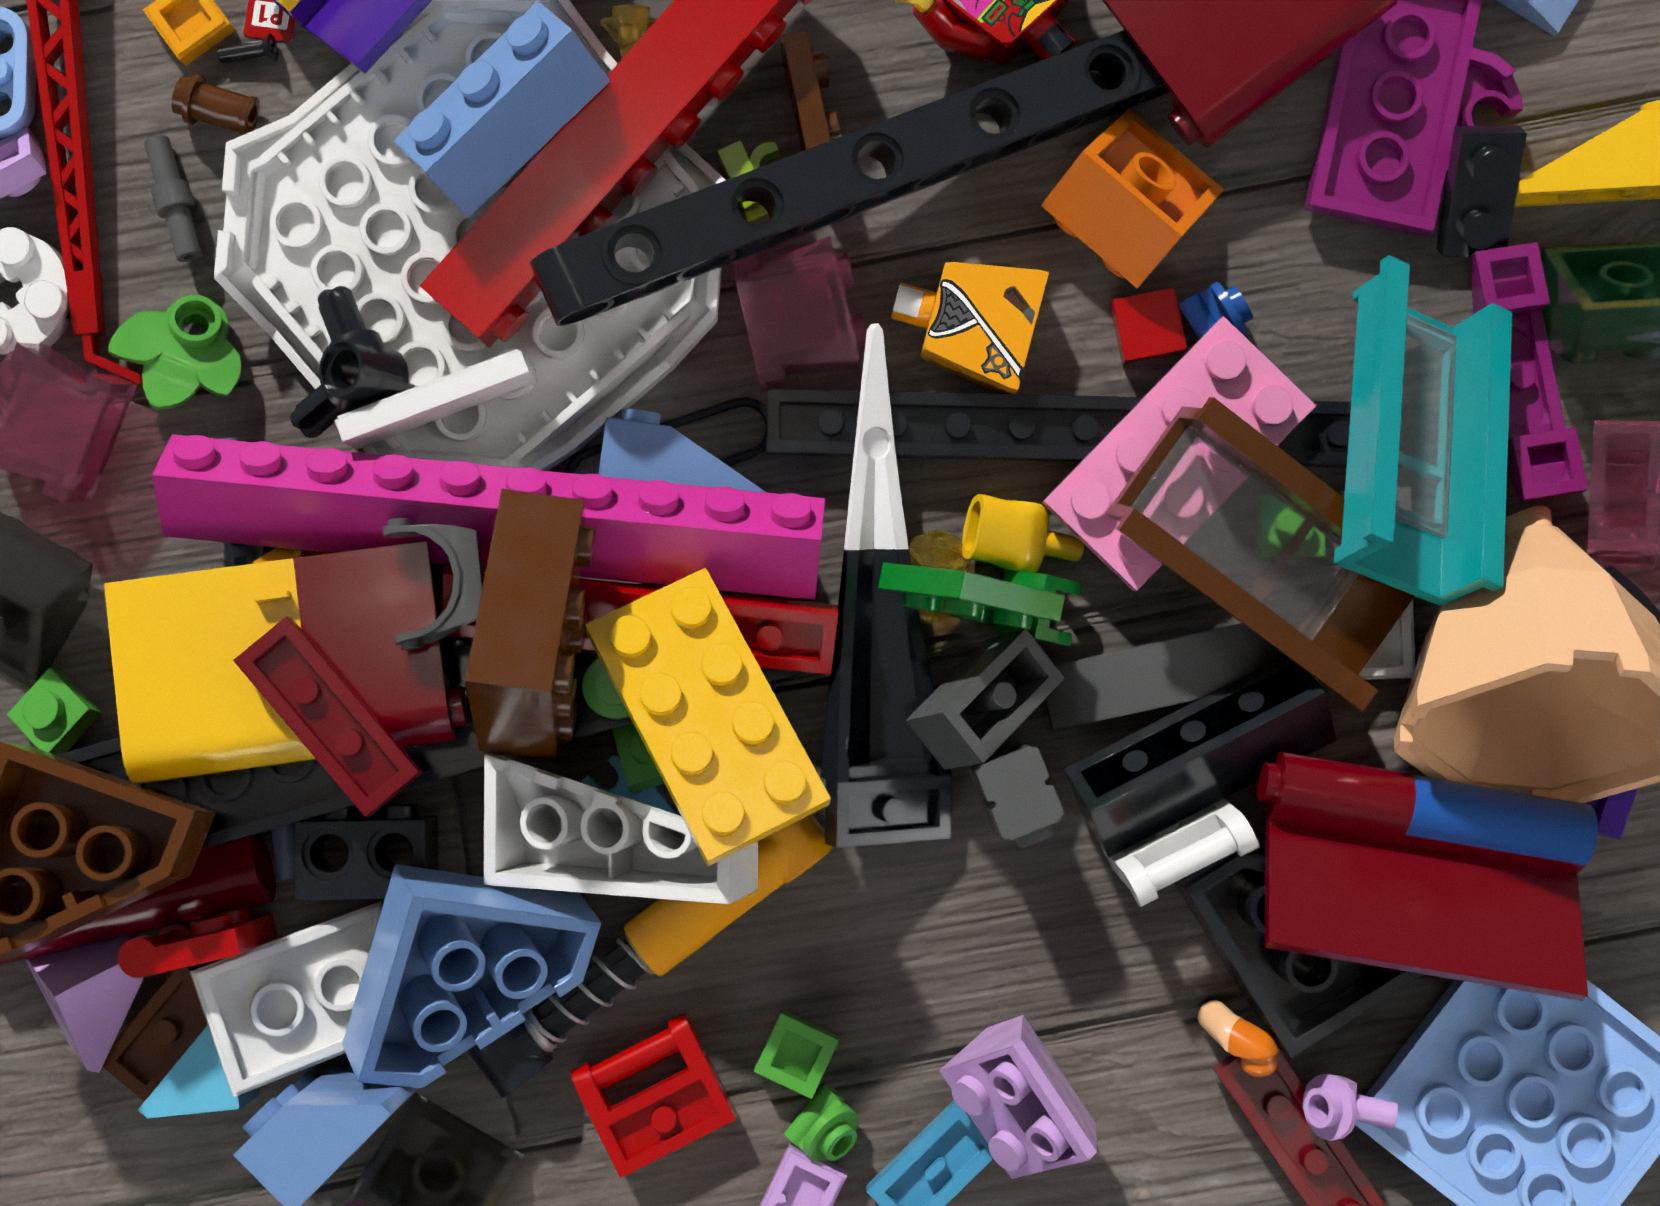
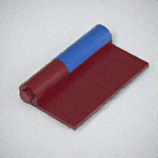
[1257,752,1598,1001]

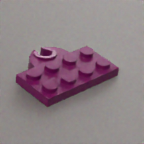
[1304,0,1523,237]

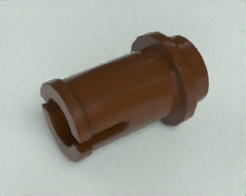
[171,74,260,135]

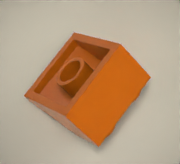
[1041,108,1224,288]

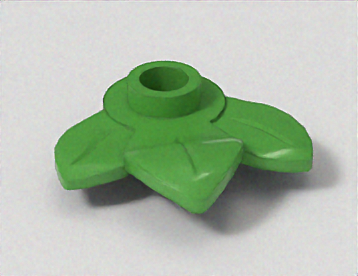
[108,295,241,410]

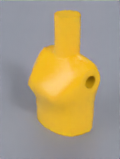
[961,494,1084,573]

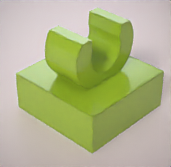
[718,140,779,223]

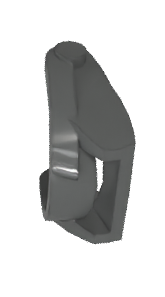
[383,518,484,650]

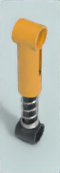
[467,814,834,1098]

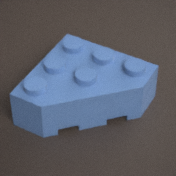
[342,864,601,1088]

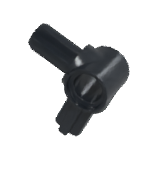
[290,286,409,438]

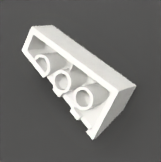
[484,753,758,904]

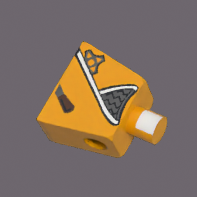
[891,262,1049,394]

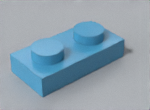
[866,1100,993,1206]

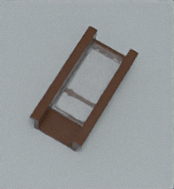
[1106,397,1427,712]

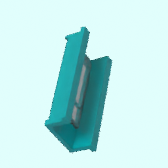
[1334,255,1512,606]

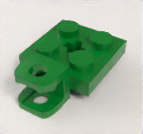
[878,562,1082,647]

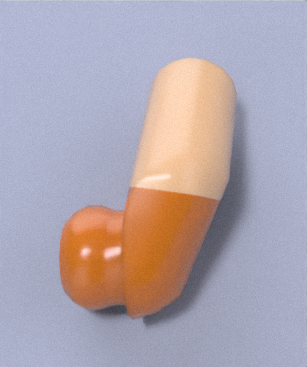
[1198,1000,1280,1077]

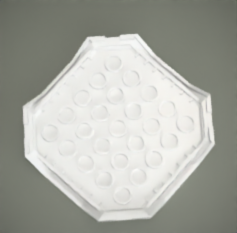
[214,0,725,471]

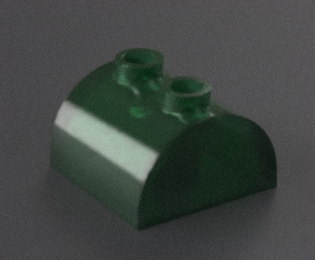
[1541,240,1660,364]

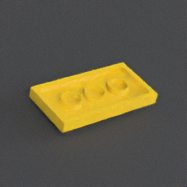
[585,567,831,867]

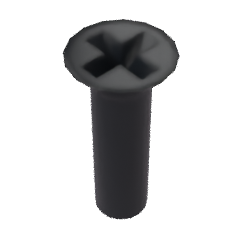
[217,33,279,63]

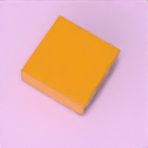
[143,0,236,66]

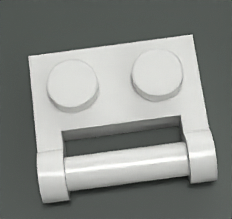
[1102,799,1259,907]

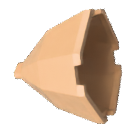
[1394,506,1660,803]

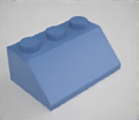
[394,1,611,218]
[233,1065,418,1206]

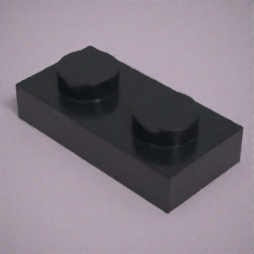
[1436,125,1527,257]

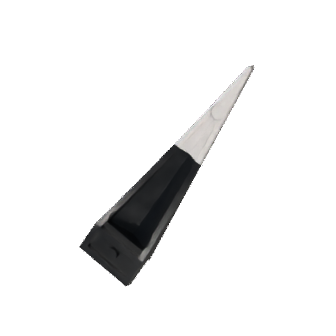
[820,323,952,848]

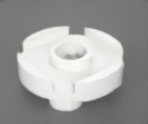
[0,227,71,357]

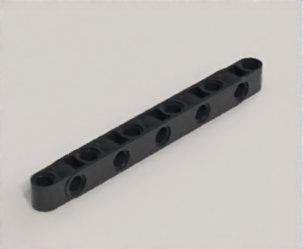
[530,30,1170,326]

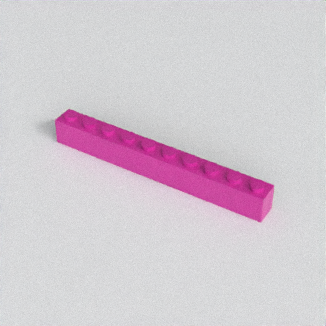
[152,434,825,600]

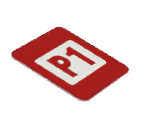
[244,0,295,42]

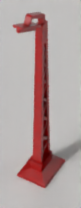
[26,0,143,386]

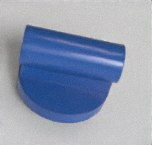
[1178,281,1254,340]

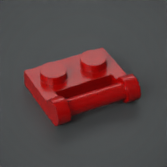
[118,907,277,978]
[570,1012,737,1178]

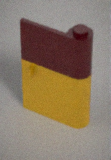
[104,541,468,784]

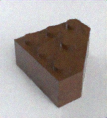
[465,489,596,761]
[0,741,216,960]

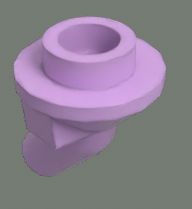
[1303,1073,1398,1141]

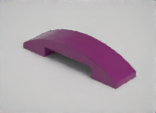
[1471,242,1588,502]

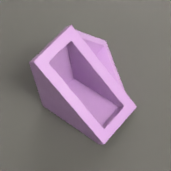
[25,934,144,1073]

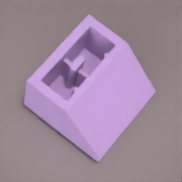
[939,1015,1097,1179]

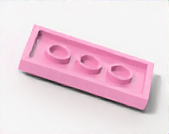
[1042,316,1317,591]

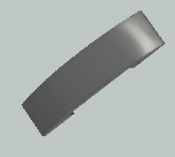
[1045,613,1287,730]

